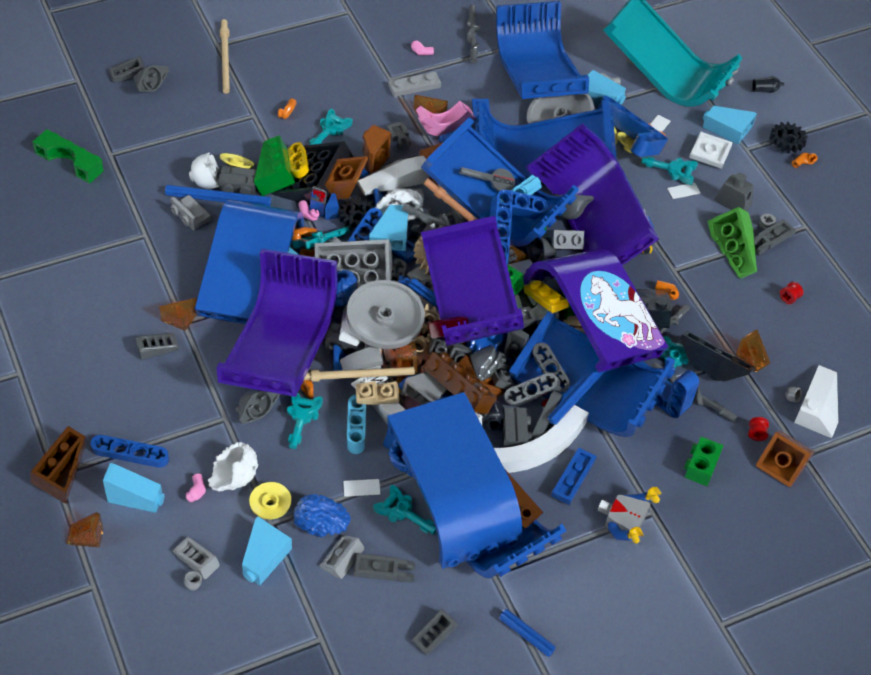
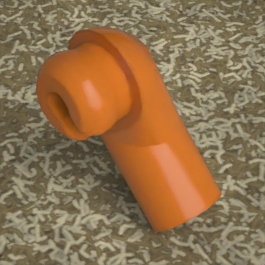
[278,98,297,119]
[792,153,818,168]
[292,227,317,241]
[655,280,679,300]

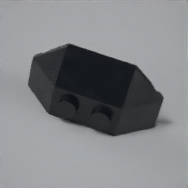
[681,331,755,382]

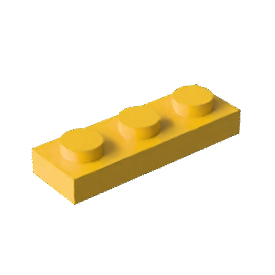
[524,280,569,313]

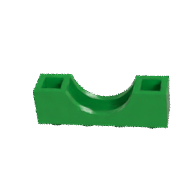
[32,129,104,184]

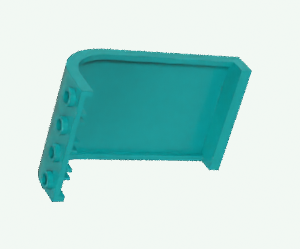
[603,0,743,107]

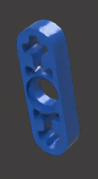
[348,208,383,242]

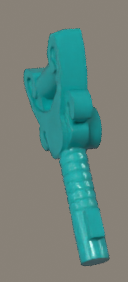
[309,108,353,145]
[641,157,698,185]
[292,227,350,249]
[660,336,689,383]
[287,393,323,449]
[373,484,436,535]

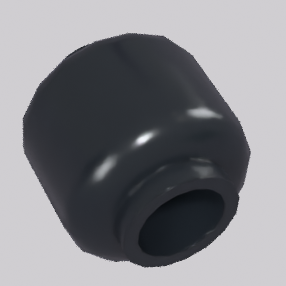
[479,402,504,431]

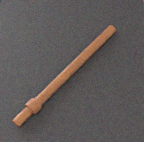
[423,178,512,250]

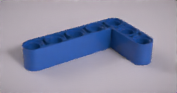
[597,96,668,157]
[490,190,548,265]
[639,361,699,418]

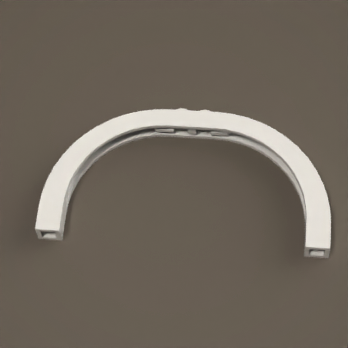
[364,343,589,473]

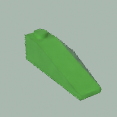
[708,207,757,279]

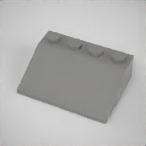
[315,239,392,288]

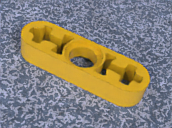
[288,142,309,178]

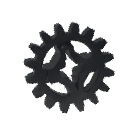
[769,122,808,154]
[339,196,378,231]

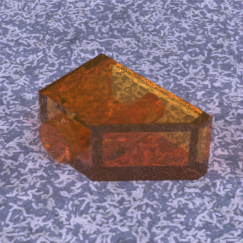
[395,341,417,384]

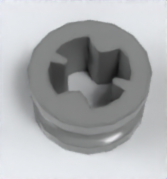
[759,214,776,230]

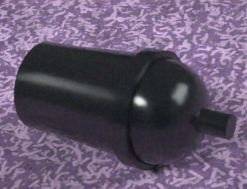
[752,76,784,93]

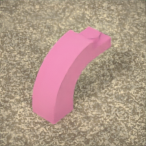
[416,101,476,136]

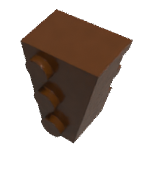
[30,426,85,504]

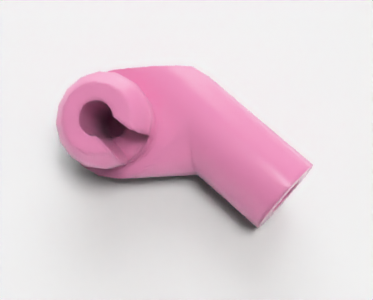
[411,40,434,56]
[298,201,319,221]
[186,474,206,502]

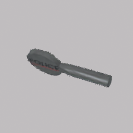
[459,167,515,192]

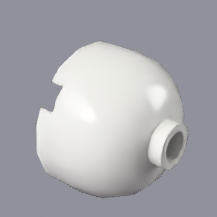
[189,152,220,189]

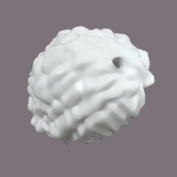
[375,188,423,221]
[208,442,258,492]

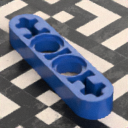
[90,435,169,468]

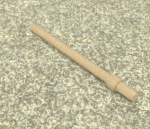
[220,19,230,94]
[304,367,415,382]

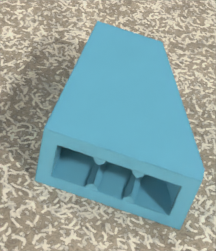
[588,70,626,106]
[703,106,757,144]
[369,205,408,251]
[103,463,165,513]
[242,517,292,586]

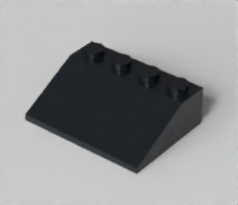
[275,141,354,205]
[636,289,672,328]

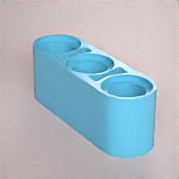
[347,395,366,454]

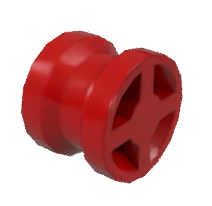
[779,281,804,304]
[748,417,769,441]

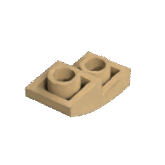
[356,381,399,405]

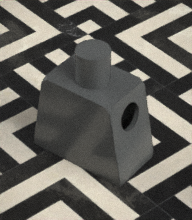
[714,173,754,211]

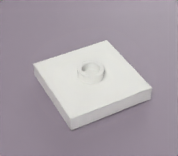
[689,132,733,169]

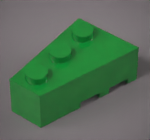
[254,135,295,196]

